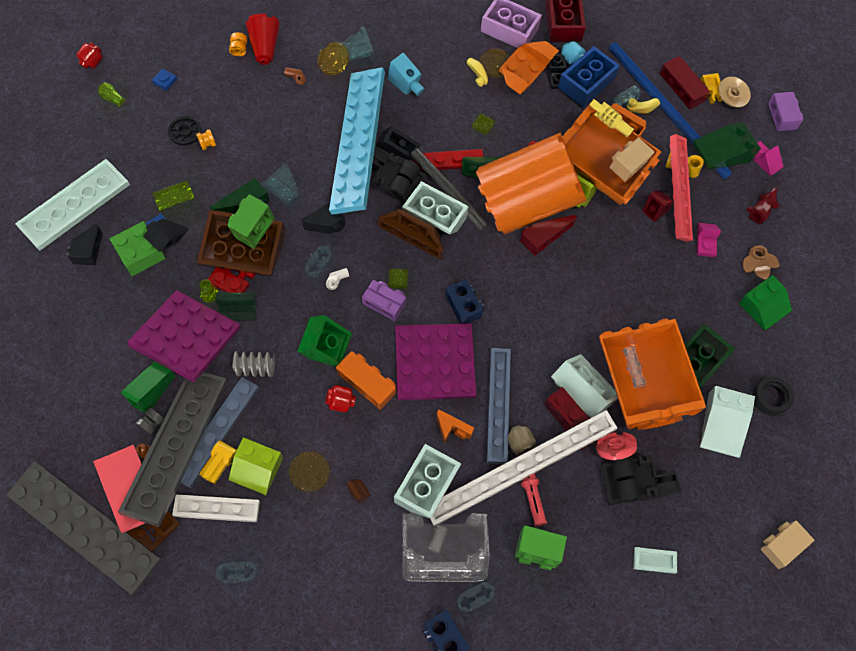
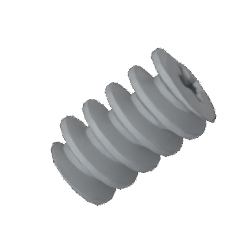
[233,351,275,377]

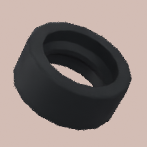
[752,377,794,416]

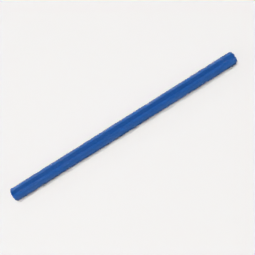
[609,42,732,179]

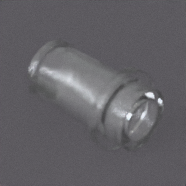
[428,525,449,554]

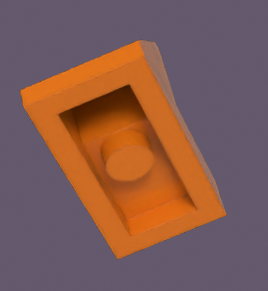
[436,410,474,444]

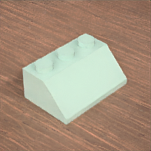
[402,181,469,234]
[551,354,618,418]
[394,444,461,519]

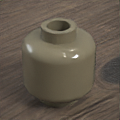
[507,426,536,456]

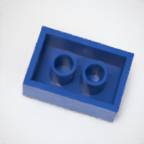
[558,46,620,107]

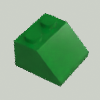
[739,275,792,331]
[297,315,352,367]

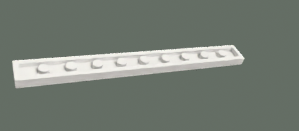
[431,410,617,526]

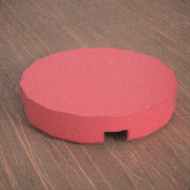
[596,432,637,460]

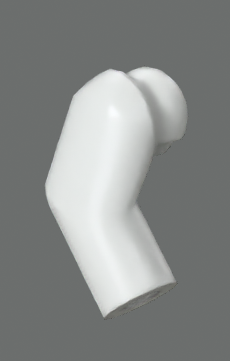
[326,268,349,290]

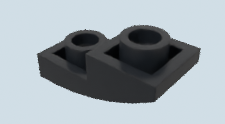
[547,54,567,89]

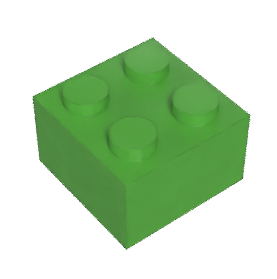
[227,194,275,249]
[110,221,165,276]
[514,526,567,571]

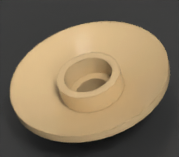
[719,77,751,108]

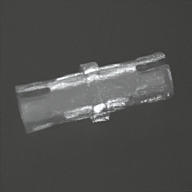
[623,346,647,388]

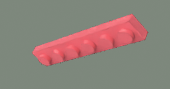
[670,134,693,242]

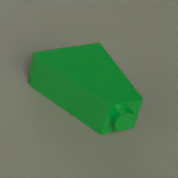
[121,361,176,413]

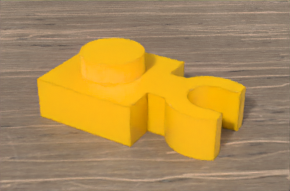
[700,73,722,104]

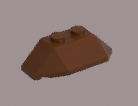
[378,209,443,260]

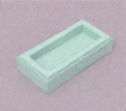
[634,547,677,574]

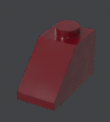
[642,190,673,223]

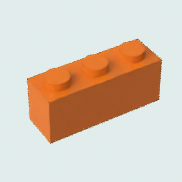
[336,351,396,410]

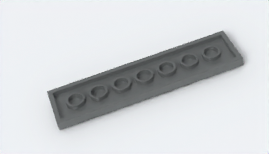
[118,372,227,527]
[6,461,162,595]

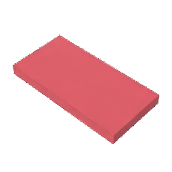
[93,444,145,533]

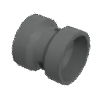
[135,407,164,435]

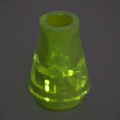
[98,82,125,107]
[200,279,219,302]

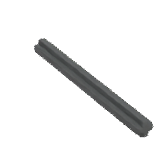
[411,149,487,230]

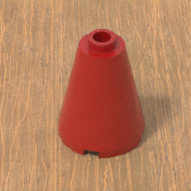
[246,13,280,65]

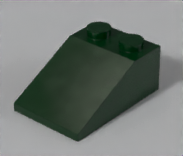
[692,122,761,170]
[685,324,736,388]

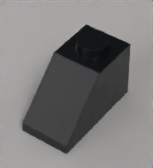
[376,126,421,160]
[301,203,345,234]
[143,219,189,252]
[67,224,103,266]

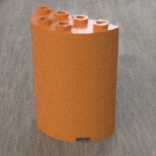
[563,104,661,205]
[476,132,587,234]
[599,319,706,430]

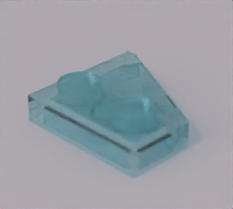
[337,26,374,63]
[261,163,300,208]

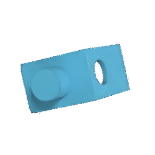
[387,53,425,96]

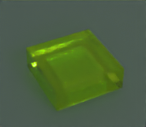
[472,113,495,135]
[388,269,408,289]

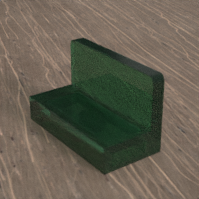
[215,293,257,321]

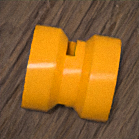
[229,32,248,56]

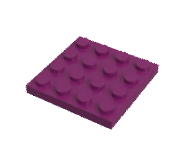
[127,290,240,383]
[395,323,476,400]

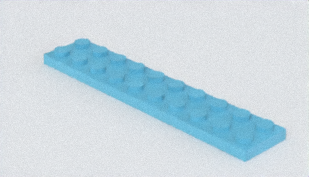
[329,67,385,214]

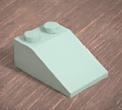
[700,386,755,458]

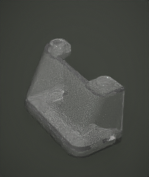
[402,513,490,582]

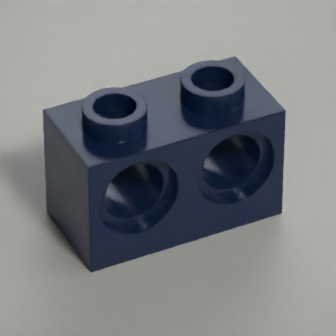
[445,279,484,324]
[423,609,470,651]

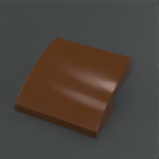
[126,510,180,552]

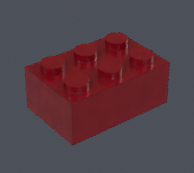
[545,0,586,42]

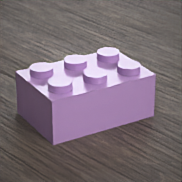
[481,0,542,48]

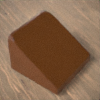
[347,479,371,503]

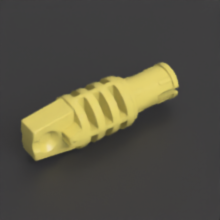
[590,99,634,138]

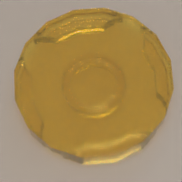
[317,42,350,76]
[479,48,510,78]
[289,451,330,493]

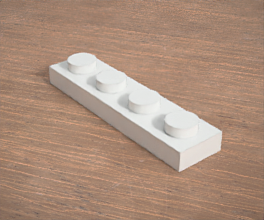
[172,495,260,522]

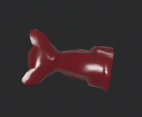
[747,188,780,224]

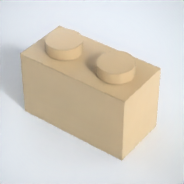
[609,137,654,182]
[761,520,815,569]

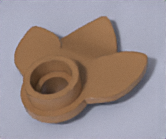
[743,245,780,280]

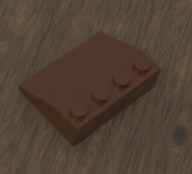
[197,210,286,276]

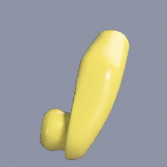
[467,58,488,87]
[627,98,660,114]

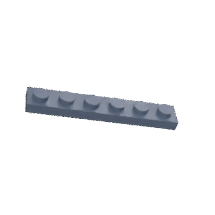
[487,348,511,464]
[181,377,259,489]

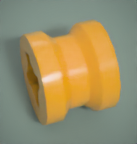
[196,129,216,150]

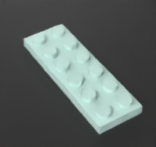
[15,159,130,251]

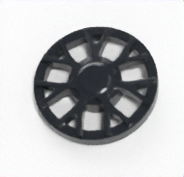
[168,116,202,146]

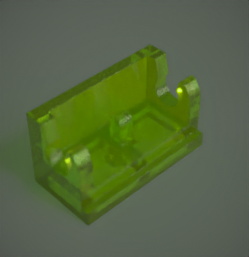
[152,180,195,212]

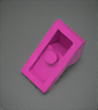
[753,141,783,176]
[697,222,721,257]

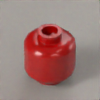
[76,42,103,69]
[325,385,356,413]

